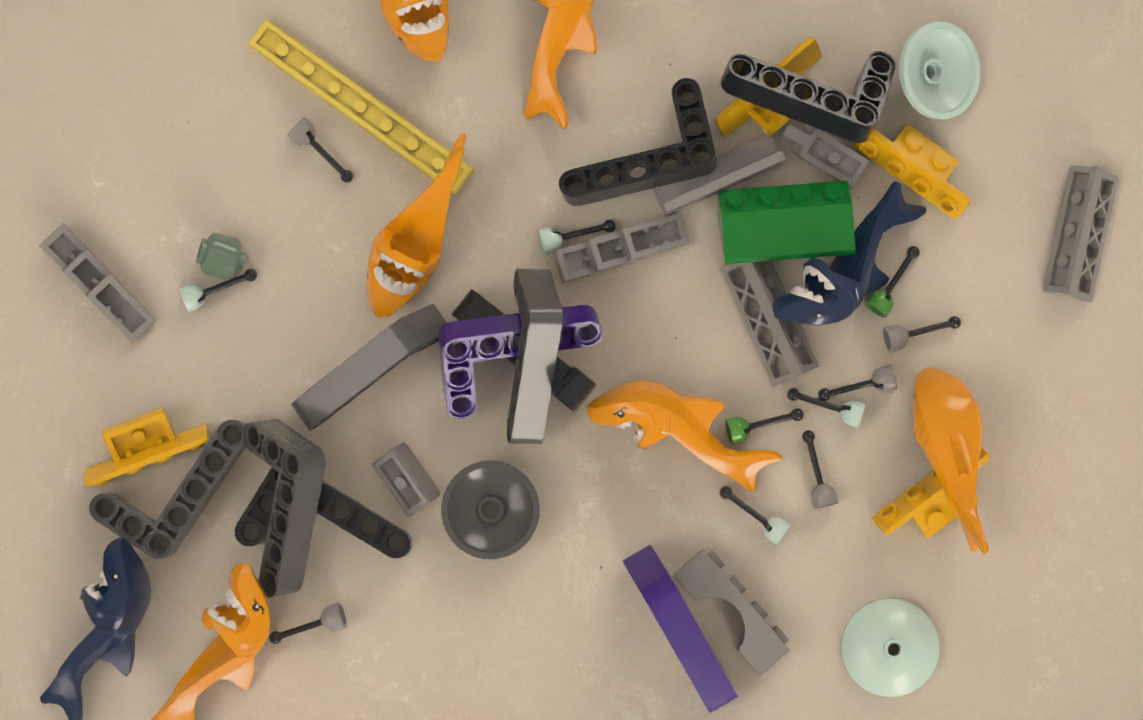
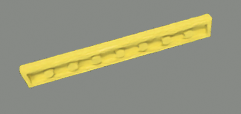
[247,19,474,196]

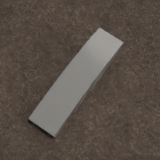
[552,212,690,283]
[39,223,155,342]

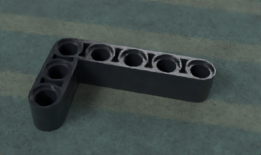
[720,51,896,143]
[559,78,717,206]
[451,289,596,413]
[235,467,413,558]

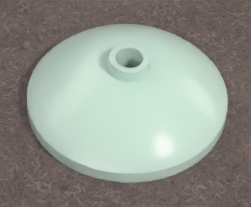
[899,21,980,120]
[841,598,939,697]

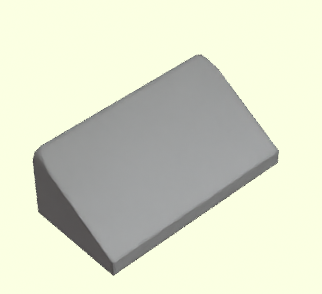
[372,442,441,518]

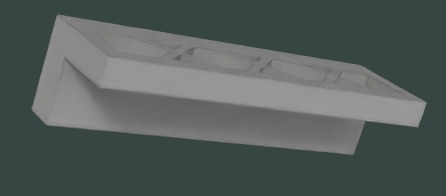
[652,135,786,216]
[1043,166,1119,302]
[720,261,819,387]

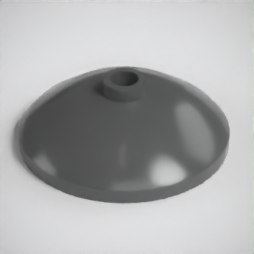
[441,461,540,559]

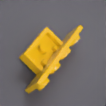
[714,37,822,138]
[852,123,972,220]
[84,407,209,487]
[871,447,990,539]

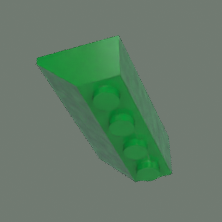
[718,180,856,264]

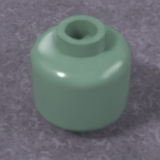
[196,233,246,279]

